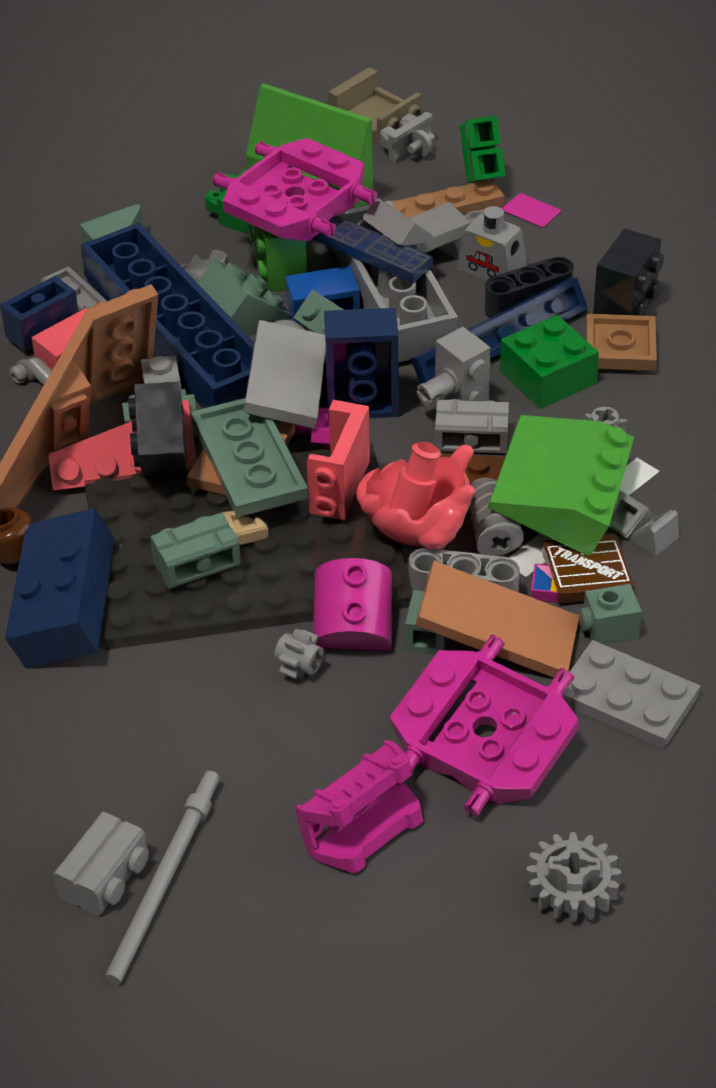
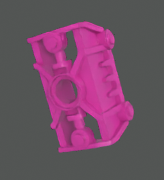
[295,740,423,873]

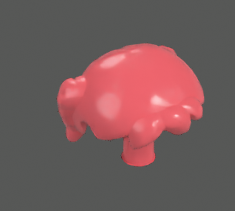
[356,442,475,550]

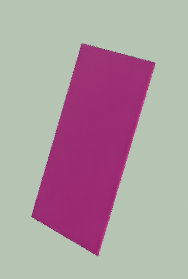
[502,193,562,227]

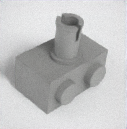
[417,327,491,406]

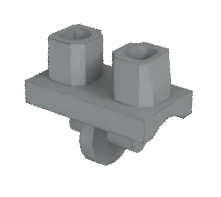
[380,111,435,164]

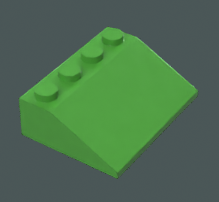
[246,83,373,209]
[487,415,634,555]

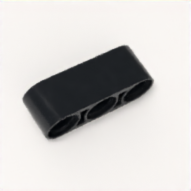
[484,257,574,318]

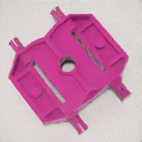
[213,138,377,241]
[390,634,579,817]

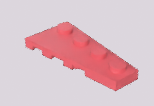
[48,399,197,491]

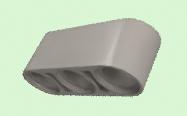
[409,548,520,594]

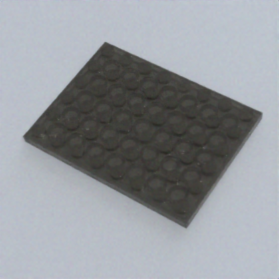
[85,443,413,650]

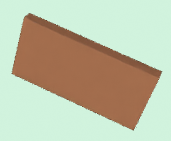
[415,561,579,677]

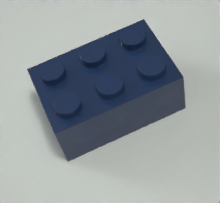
[324,308,399,418]

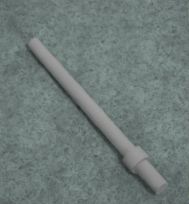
[104,771,220,986]

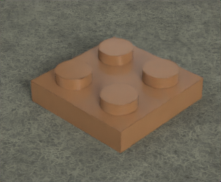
[586,314,657,371]

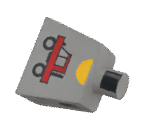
[457,206,527,281]

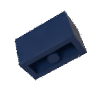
[0,276,78,352]

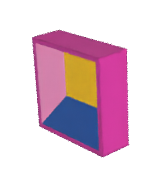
[531,564,569,604]

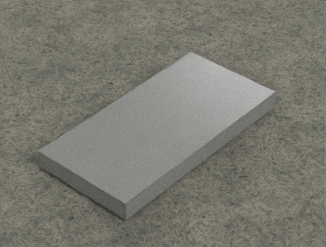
[243,320,325,428]

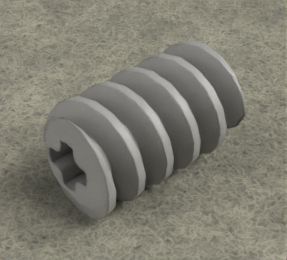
[469,477,523,556]

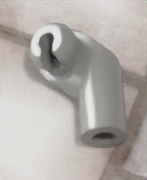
[9,357,52,386]

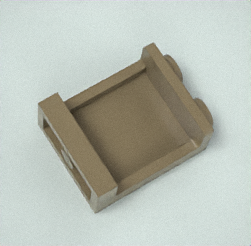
[328,67,423,144]

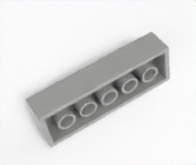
[331,200,458,362]

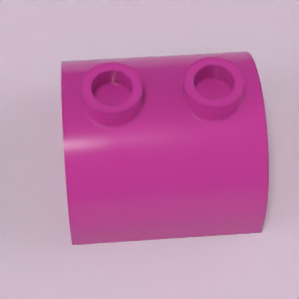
[313,558,392,650]

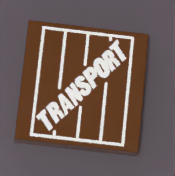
[541,534,635,604]

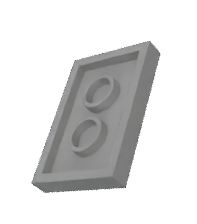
[563,640,701,749]

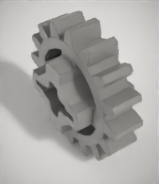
[525,832,622,922]

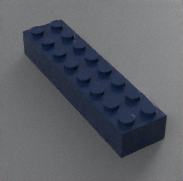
[80,222,254,408]

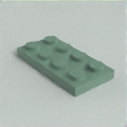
[191,398,308,517]

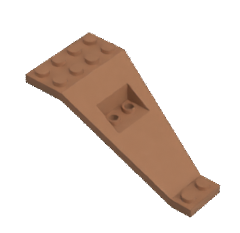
[0,284,158,509]

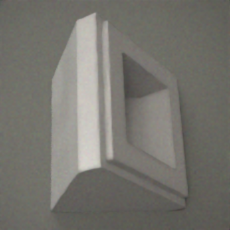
[630,509,679,557]

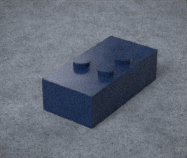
[5,508,114,669]

